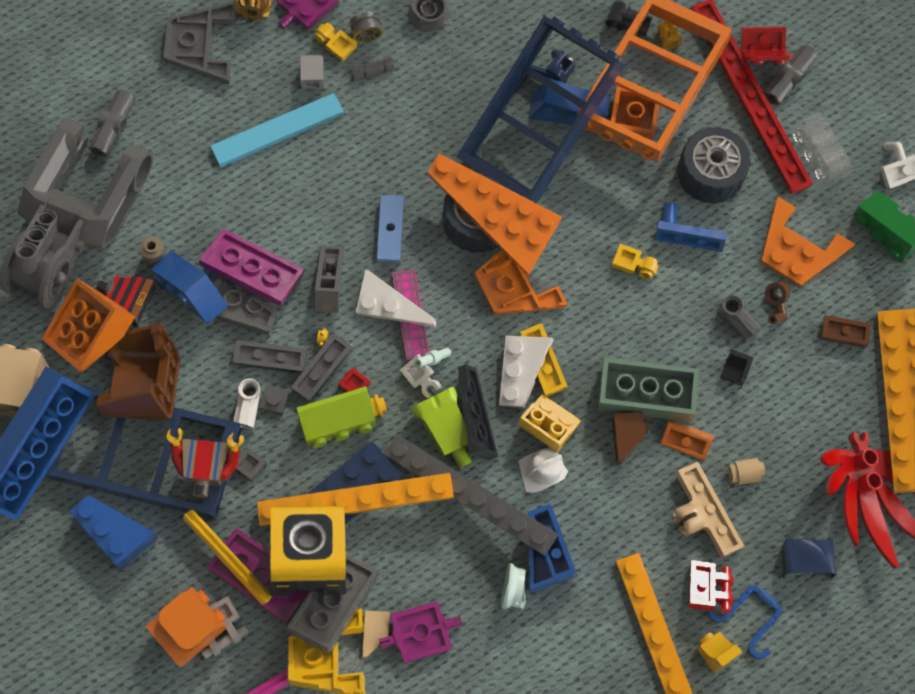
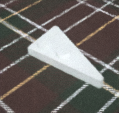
[356,270,437,327]

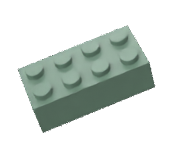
[597,357,699,422]

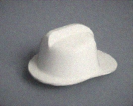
[518,448,568,493]

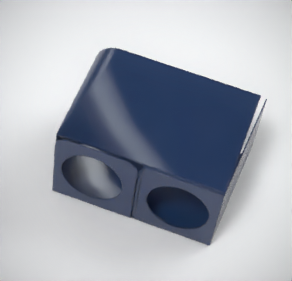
[782,539,836,579]

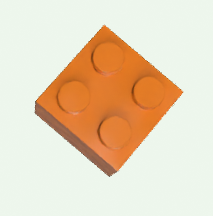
[610,86,661,141]

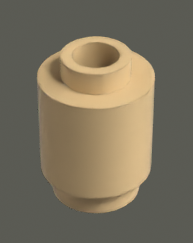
[728,458,765,485]

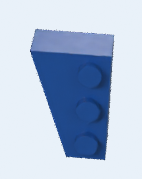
[528,78,610,125]
[69,495,158,570]
[528,503,578,593]

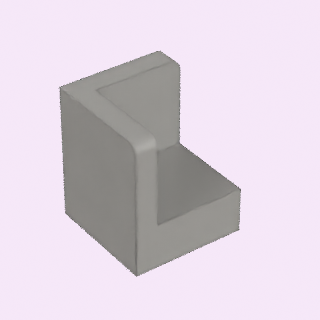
[300,55,324,89]

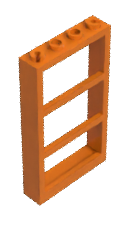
[577,0,732,163]

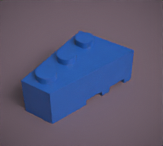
[150,251,228,324]

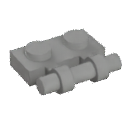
[201,596,249,659]

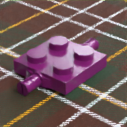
[276,0,339,30]
[379,601,463,664]

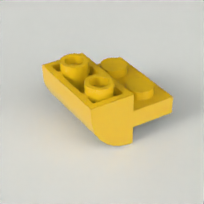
[518,394,581,452]

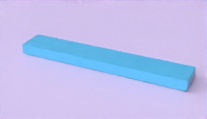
[211,93,344,167]

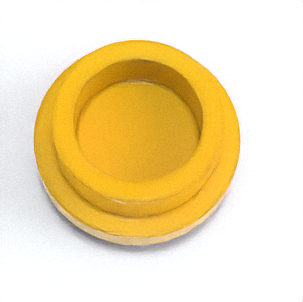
[370,394,387,417]

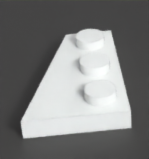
[499,336,554,408]

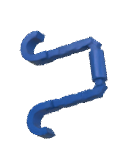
[708,585,782,660]

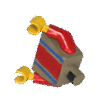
[167,428,244,498]

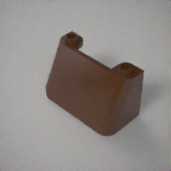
[96,322,180,421]

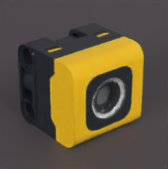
[270,506,346,596]

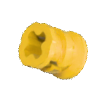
[657,21,683,49]

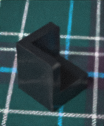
[720,350,754,386]

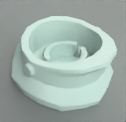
[500,563,525,610]

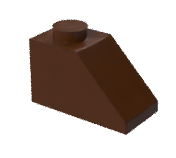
[612,412,648,466]

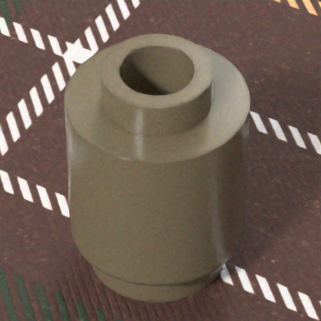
[140,237,166,266]

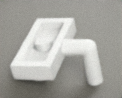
[880,142,915,189]

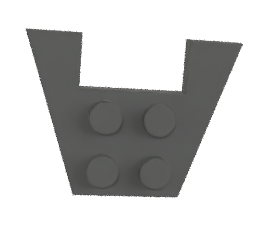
[163,1,236,84]

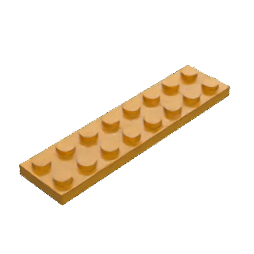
[877,309,915,493]

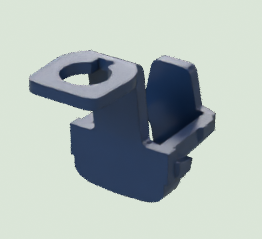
[515,49,576,92]

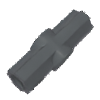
[764,45,817,106]
[89,89,135,157]

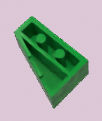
[854,190,915,263]

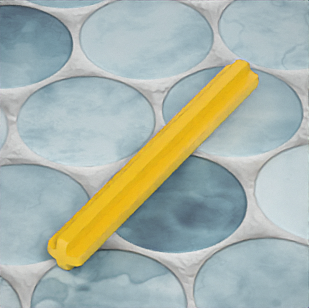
[183,510,272,605]

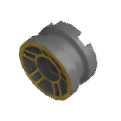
[349,11,383,43]

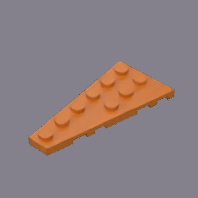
[427,154,562,277]

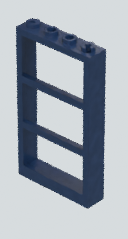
[456,16,624,204]
[45,384,242,520]

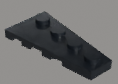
[458,364,498,459]

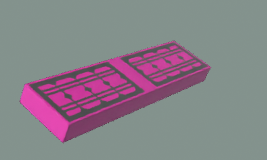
[392,269,429,362]

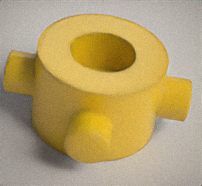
[317,328,329,347]

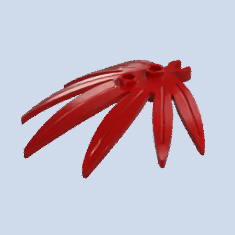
[819,432,915,569]

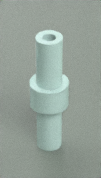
[414,348,451,368]

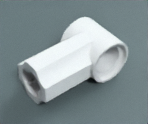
[233,379,262,429]

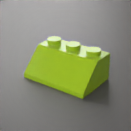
[297,386,376,448]

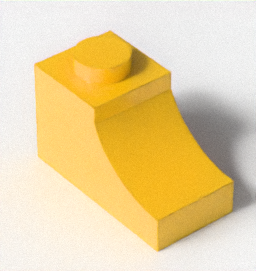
[697,632,742,674]

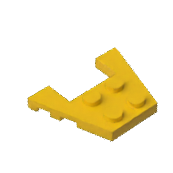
[288,609,365,694]

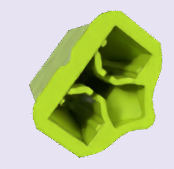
[410,387,472,469]

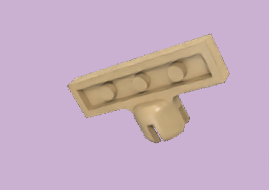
[673,462,745,558]

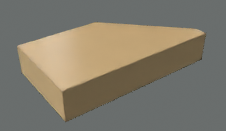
[362,611,390,658]

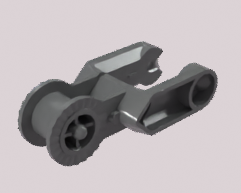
[0,118,153,309]

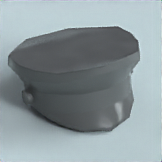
[409,0,451,32]

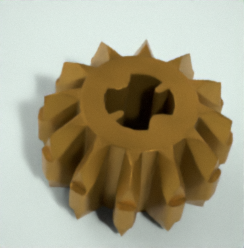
[234,0,272,21]

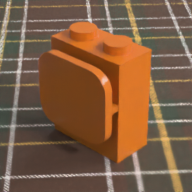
[145,587,227,668]

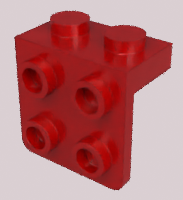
[740,26,792,64]

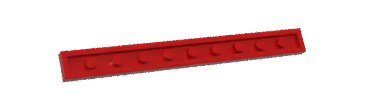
[691,0,813,195]

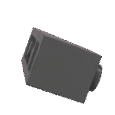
[315,245,344,313]

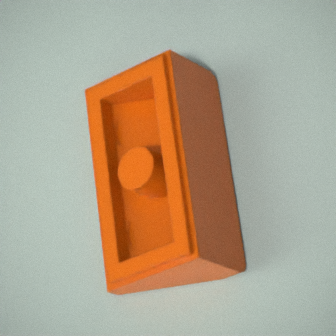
[660,420,714,461]

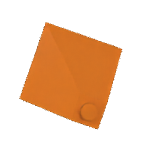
[42,279,135,372]

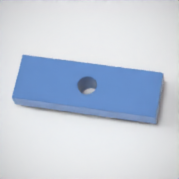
[377,195,404,263]

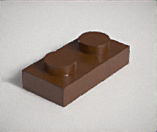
[820,315,871,348]

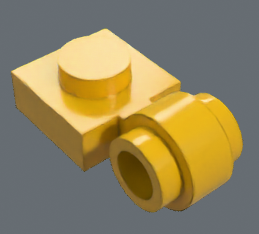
[314,22,357,62]
[612,244,658,280]

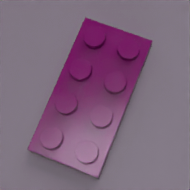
[199,228,304,307]
[207,528,309,624]

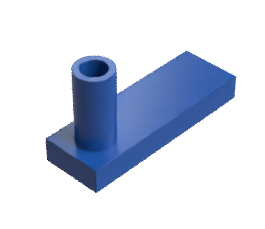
[654,202,727,252]

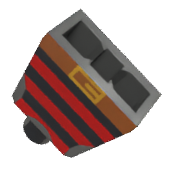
[96,273,156,327]

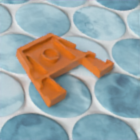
[760,197,855,287]
[474,249,567,315]

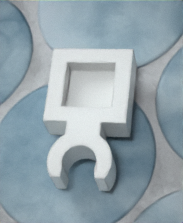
[400,354,442,398]

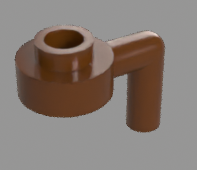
[765,281,790,324]

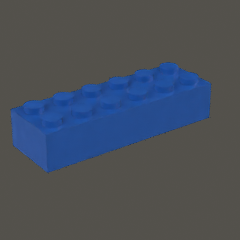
[0,366,95,521]

